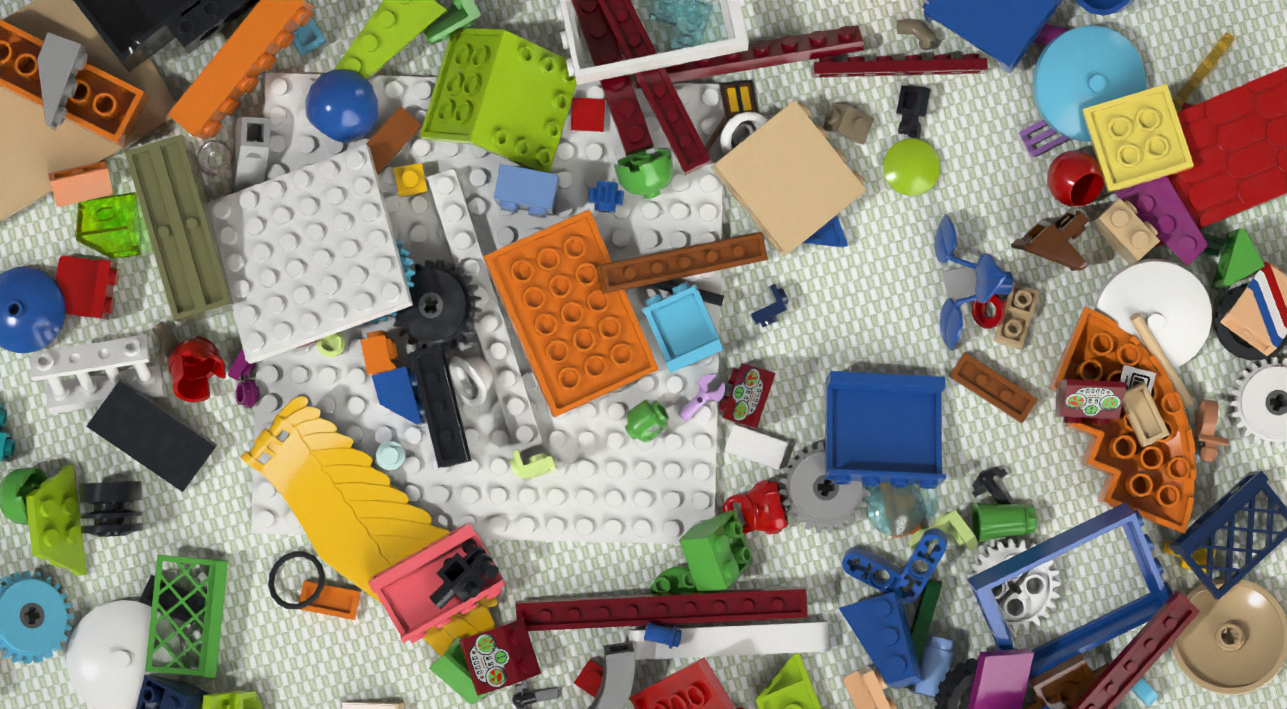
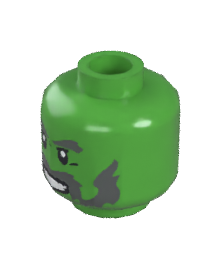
[625,399,669,443]

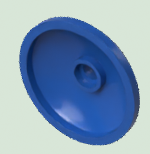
[0,267,66,353]

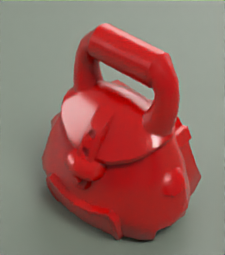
[722,479,789,535]

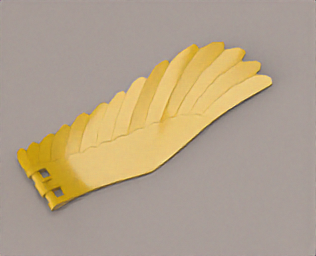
[240,396,498,656]

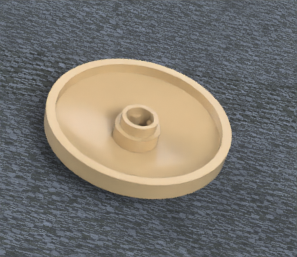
[1171,578,1287,695]

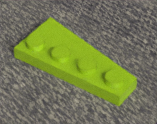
[335,0,449,80]

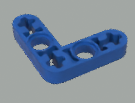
[842,528,948,603]

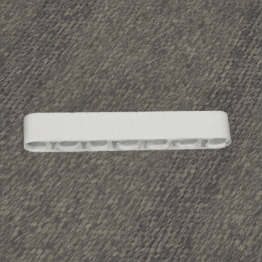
[628,621,830,660]

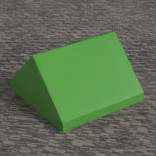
[1211,228,1265,290]

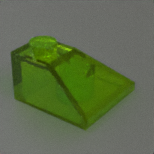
[75,192,142,259]

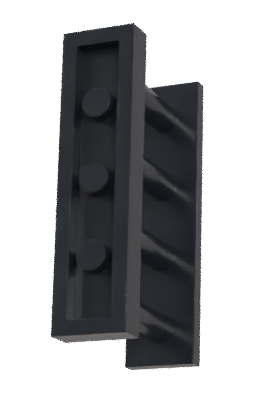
[410,345,472,468]

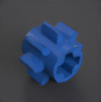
[588,181,624,213]

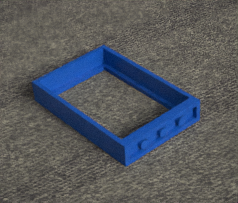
[967,502,1173,680]

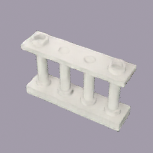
[31,334,164,414]

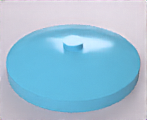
[1033,26,1146,142]

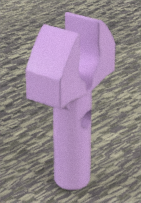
[679,374,725,421]

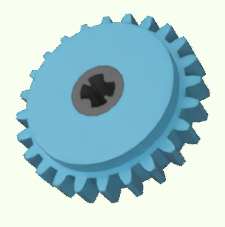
[0,570,73,664]

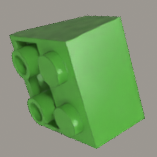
[679,510,753,591]

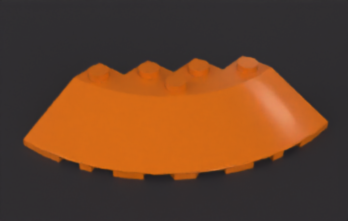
[1048,306,1197,534]

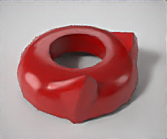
[972,294,1007,329]

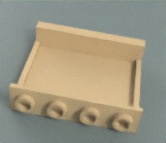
[711,100,867,257]

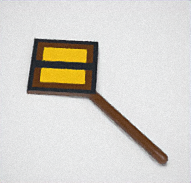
[705,80,758,153]

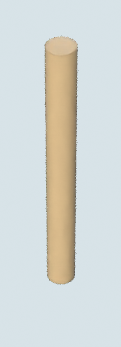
[1129,313,1194,408]

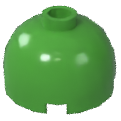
[614,148,674,199]
[0,467,47,525]

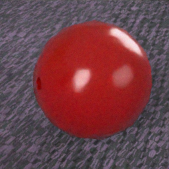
[1047,150,1104,207]

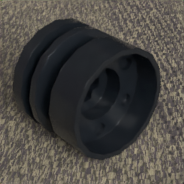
[79,481,143,537]

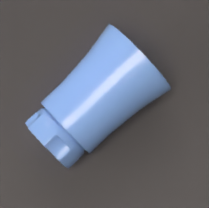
[909,636,956,698]

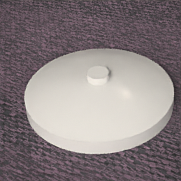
[1094,259,1212,369]
[66,600,184,709]

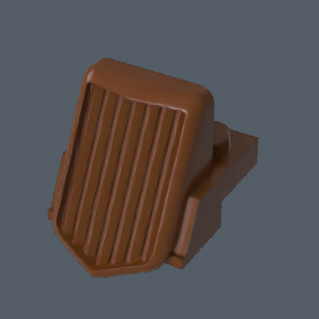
[1011,208,1089,271]

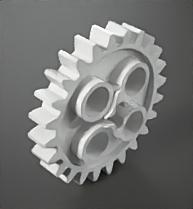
[965,538,1061,633]

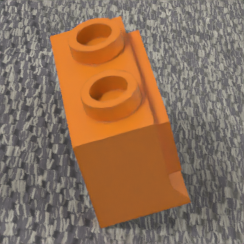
[360,330,400,376]

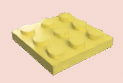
[1082,84,1194,193]

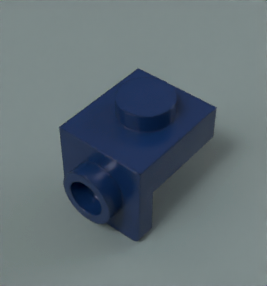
[750,284,789,328]

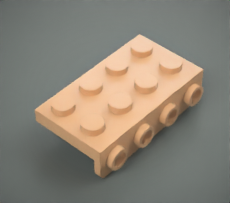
[843,666,897,709]

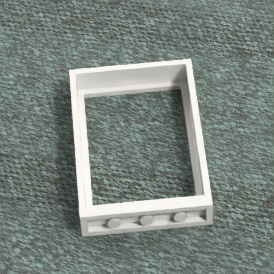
[555,0,748,85]

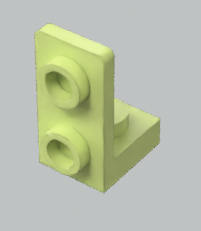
[908,509,979,552]

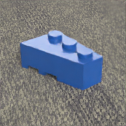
[839,592,923,689]

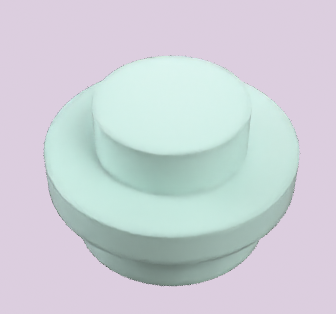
[376,441,405,470]

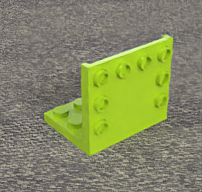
[419,28,577,173]

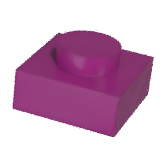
[228,350,256,382]

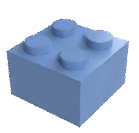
[493,164,560,218]

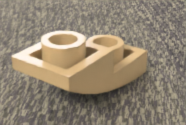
[993,283,1040,350]

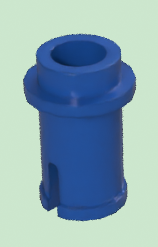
[644,622,682,649]

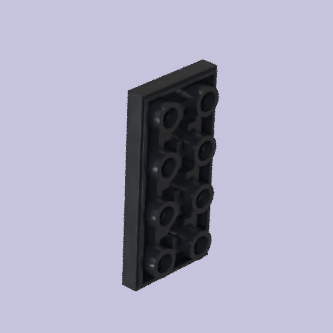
[86,378,217,492]

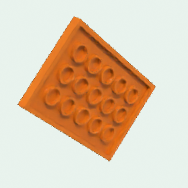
[482,209,659,417]

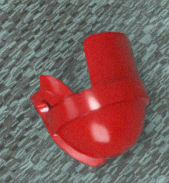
[168,336,226,402]

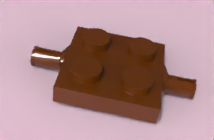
[1023,653,1109,709]

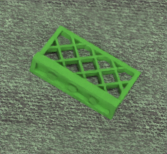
[145,554,228,678]

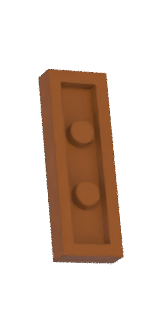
[948,352,1038,423]

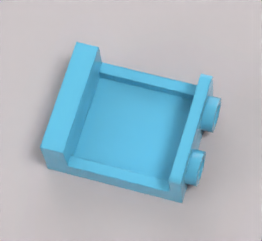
[642,282,724,373]

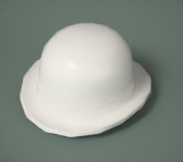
[720,112,768,155]
[449,356,493,406]

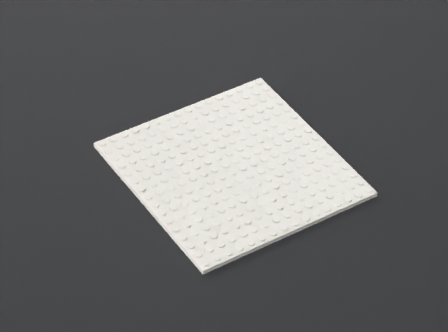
[251,73,724,544]

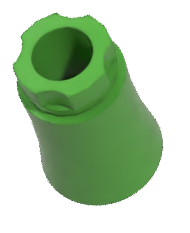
[972,502,1037,543]

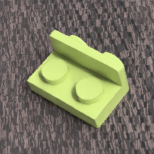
[509,449,558,481]

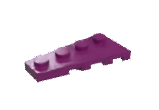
[1113,176,1209,266]

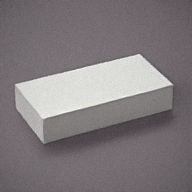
[724,424,788,470]

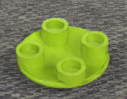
[883,139,940,196]

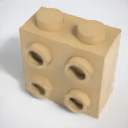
[1090,198,1160,264]

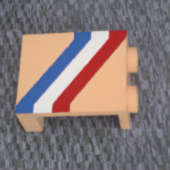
[1220,261,1287,356]

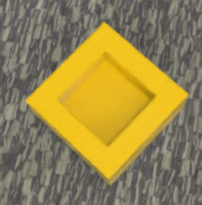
[394,163,428,197]

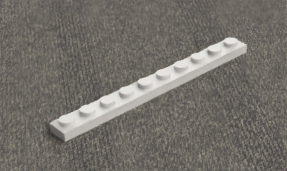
[427,168,543,451]

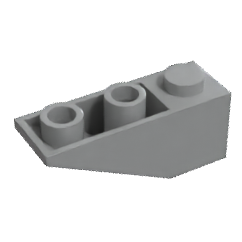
[37,32,88,131]
[231,117,271,194]

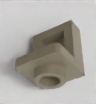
[823,103,874,145]

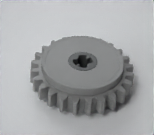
[779,442,871,533]

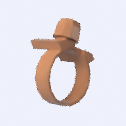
[1193,399,1229,462]

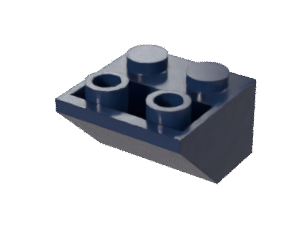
[136,675,210,709]

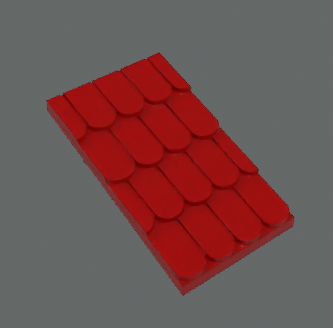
[1154,66,1287,248]

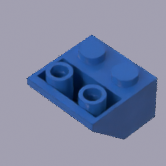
[372,366,427,425]

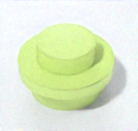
[316,332,346,357]

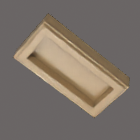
[1122,382,1170,447]

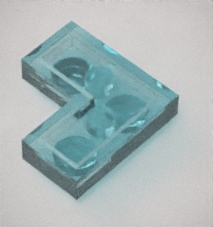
[649,0,713,51]

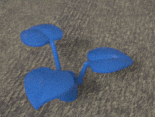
[934,214,1013,351]

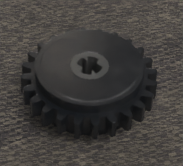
[394,260,482,352]

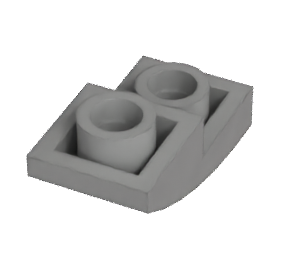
[942,260,1005,299]

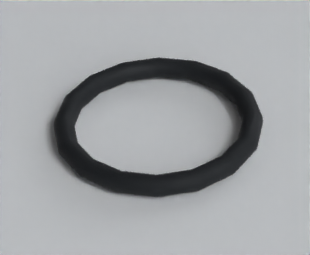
[268,551,325,610]

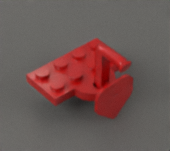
[629,657,744,709]

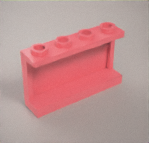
[368,521,505,643]

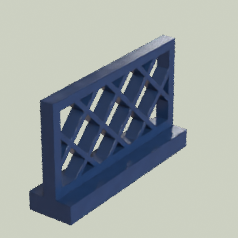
[1169,471,1287,600]

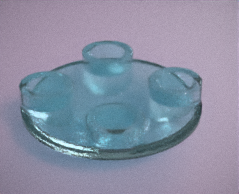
[866,483,924,536]

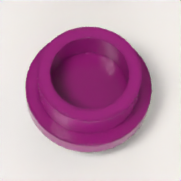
[236,379,260,408]

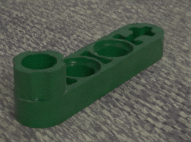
[882,577,942,689]

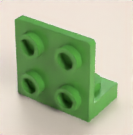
[424,0,481,43]

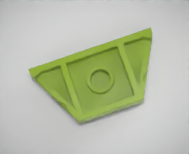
[25,464,87,576]
[755,653,822,709]

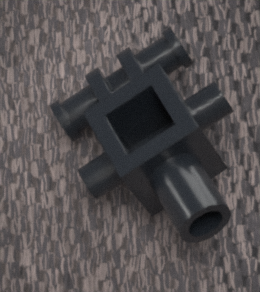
[429,539,499,609]

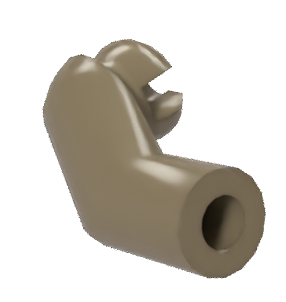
[897,20,936,50]
[152,321,179,366]

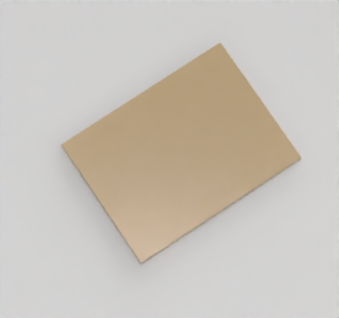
[0,0,177,223]

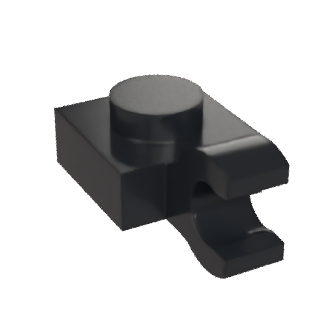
[896,85,931,138]

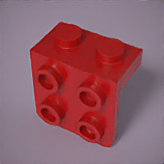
[55,256,119,320]

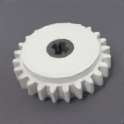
[1228,357,1287,449]

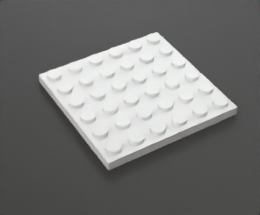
[208,144,413,364]

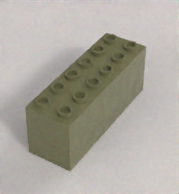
[125,135,233,324]

